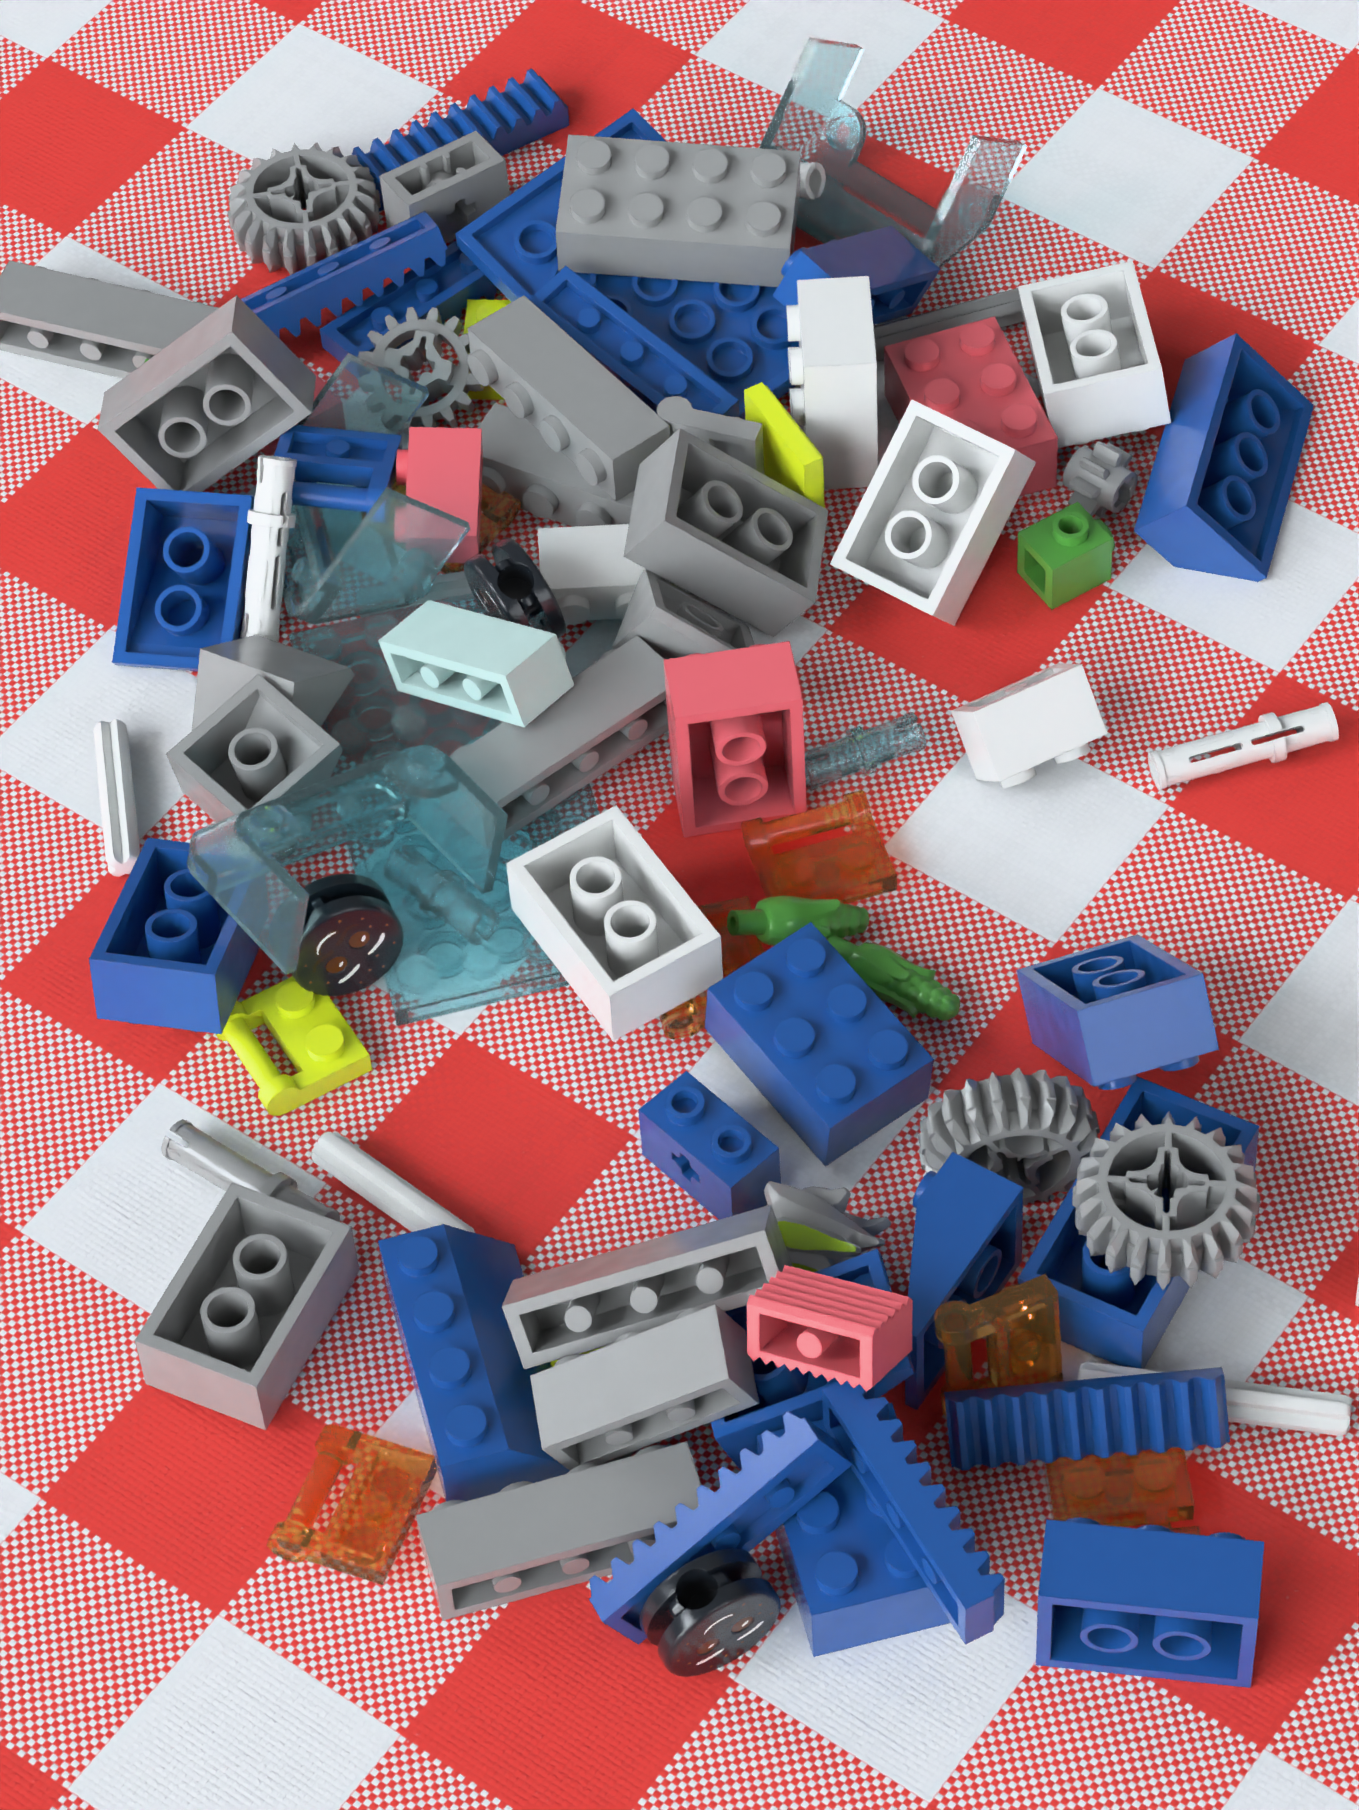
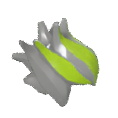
[764,1181,891,1272]

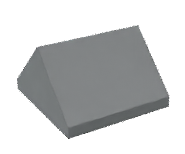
[612,569,754,659]
[192,635,355,731]

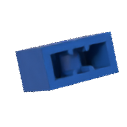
[638,1071,781,1220]

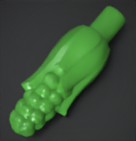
[727,896,869,946]
[828,934,960,1021]

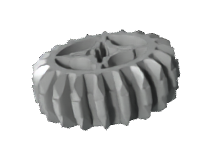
[228,142,381,275]
[918,1068,1100,1206]
[1072,1111,1260,1291]

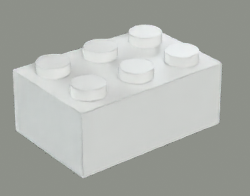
[1018,261,1171,448]
[786,276,878,490]
[830,400,1036,626]
[506,805,723,1041]

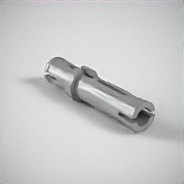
[161,1119,340,1222]

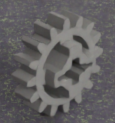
[357,307,484,435]

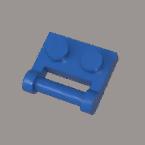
[274,425,402,520]

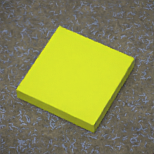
[744,382,826,534]

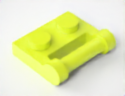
[216,976,372,1116]

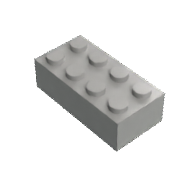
[556,134,800,287]

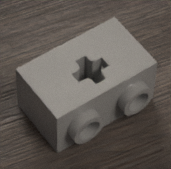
[379,131,510,243]

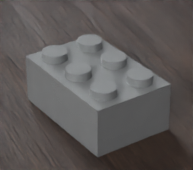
[98,295,316,492]
[623,428,828,637]
[135,1182,360,1430]

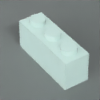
[378,600,574,727]

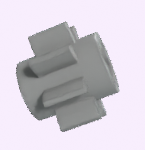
[1063,441,1138,518]

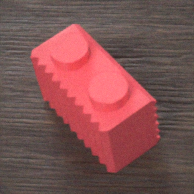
[747,1265,913,1392]

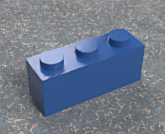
[772,225,940,325]

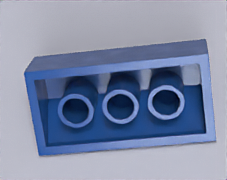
[1134,333,1314,582]
[378,1224,570,1501]

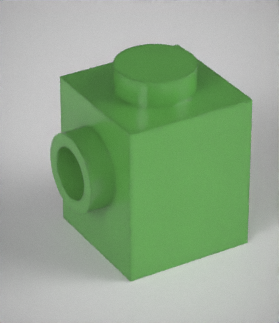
[1017,502,1115,610]

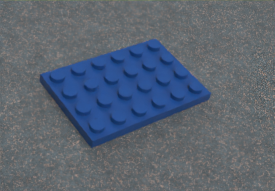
[455,108,799,420]

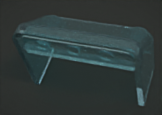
[759,37,1027,268]
[283,353,470,625]
[187,745,508,975]

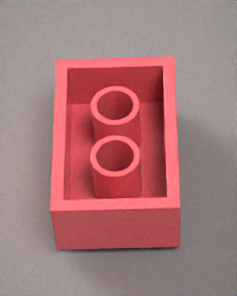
[884,316,1058,497]
[663,641,807,837]

